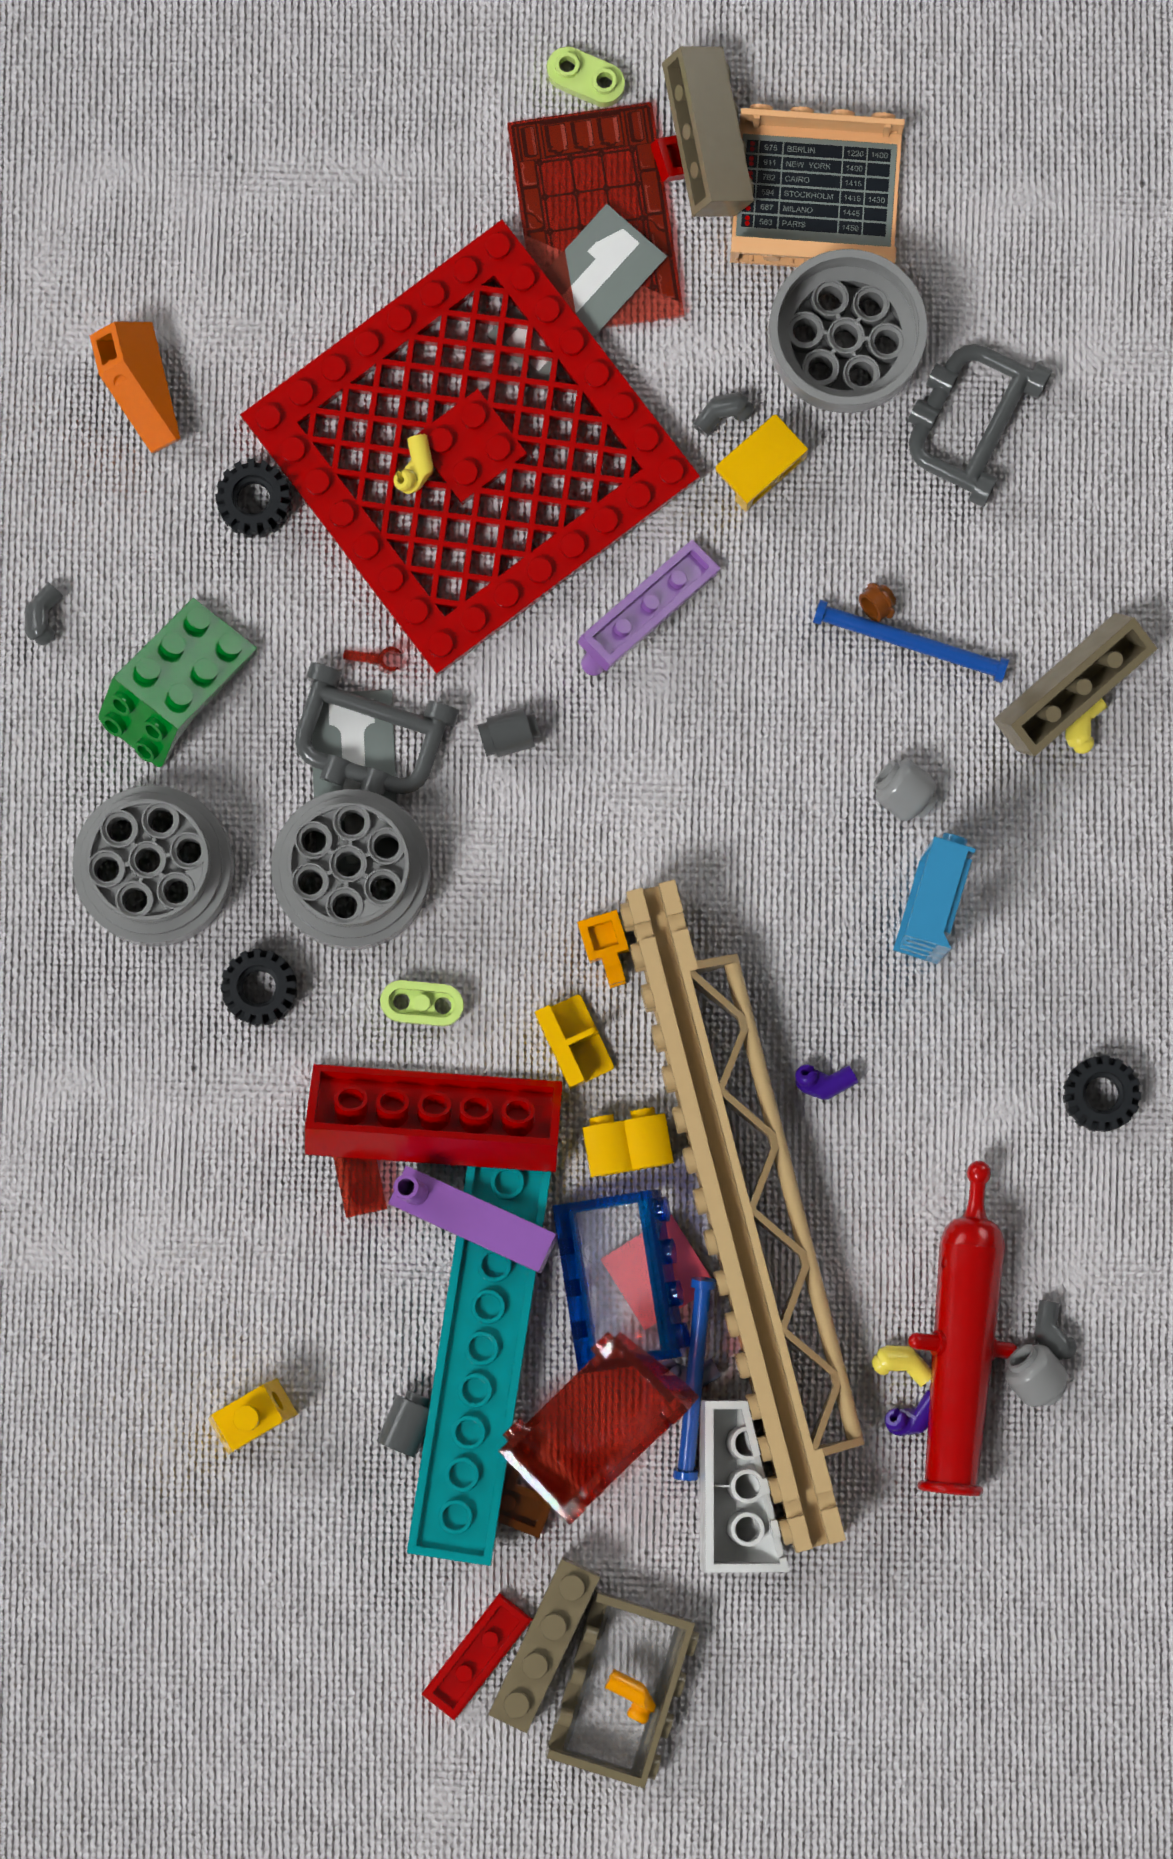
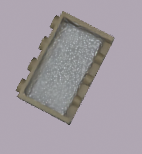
[545,1590,699,1789]

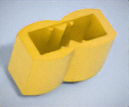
[582,1107,674,1178]

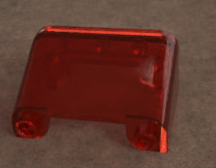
[498,1331,699,1525]

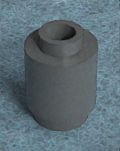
[477,707,541,757]

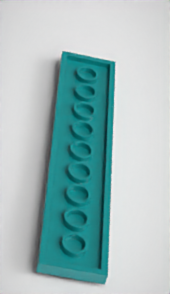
[407,1166,552,1566]

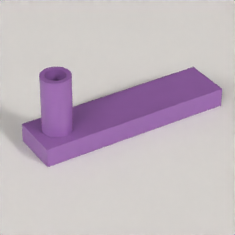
[577,540,721,676]
[388,1166,559,1274]

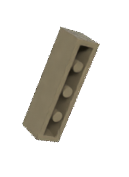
[662,46,754,217]
[993,613,1158,757]
[488,1556,600,1733]

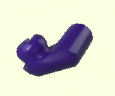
[795,1064,858,1100]
[884,1390,930,1436]

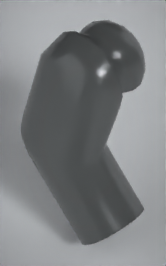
[692,392,754,437]

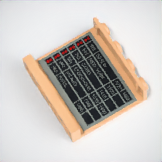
[730,104,905,267]

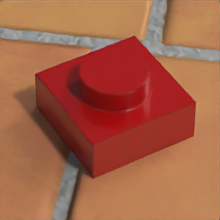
[650,135,685,183]

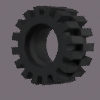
[215,459,292,538]
[220,949,298,1026]
[1063,1055,1142,1132]

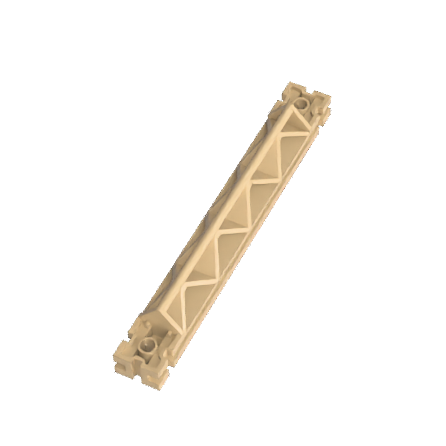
[620,879,865,1553]

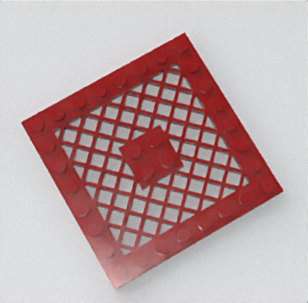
[240,219,700,676]

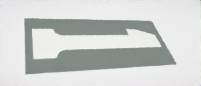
[487,204,667,381]
[311,690,399,873]

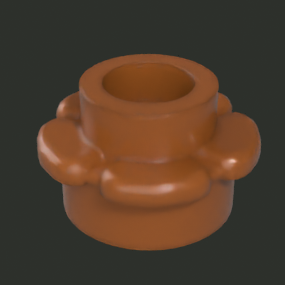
[859,583,896,622]

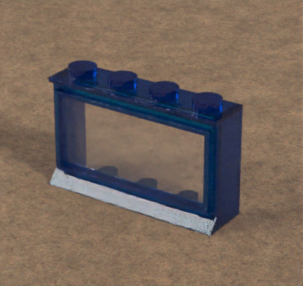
[552,1189,690,1373]

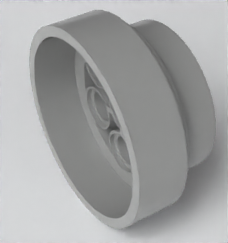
[768,249,928,413]
[72,786,234,947]
[271,789,431,950]

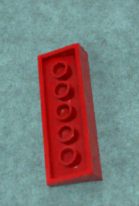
[305,1064,563,1172]

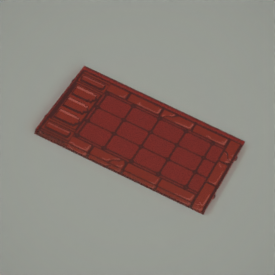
[507,102,684,329]

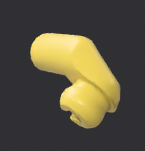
[393,434,434,494]
[1065,698,1107,754]
[872,1345,931,1387]

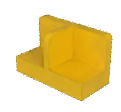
[715,415,809,512]
[534,995,614,1090]

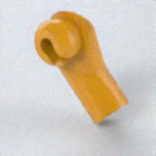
[604,1669,656,1724]

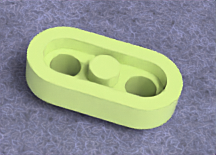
[547,47,625,107]
[380,980,464,1027]

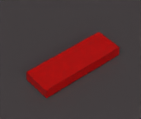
[421,1592,533,1721]

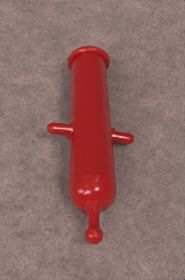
[908,1161,1017,1496]

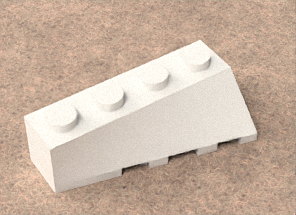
[699,1400,790,1573]

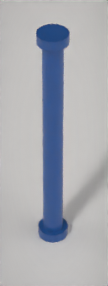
[813,599,1009,683]
[673,1277,717,1481]

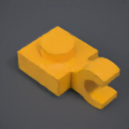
[577,910,629,989]

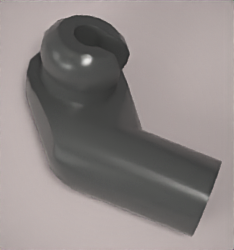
[24,582,63,645]
[1034,1300,1077,1360]

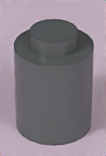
[377,1390,431,1458]

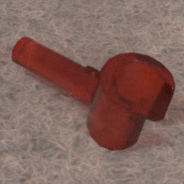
[343,647,402,674]

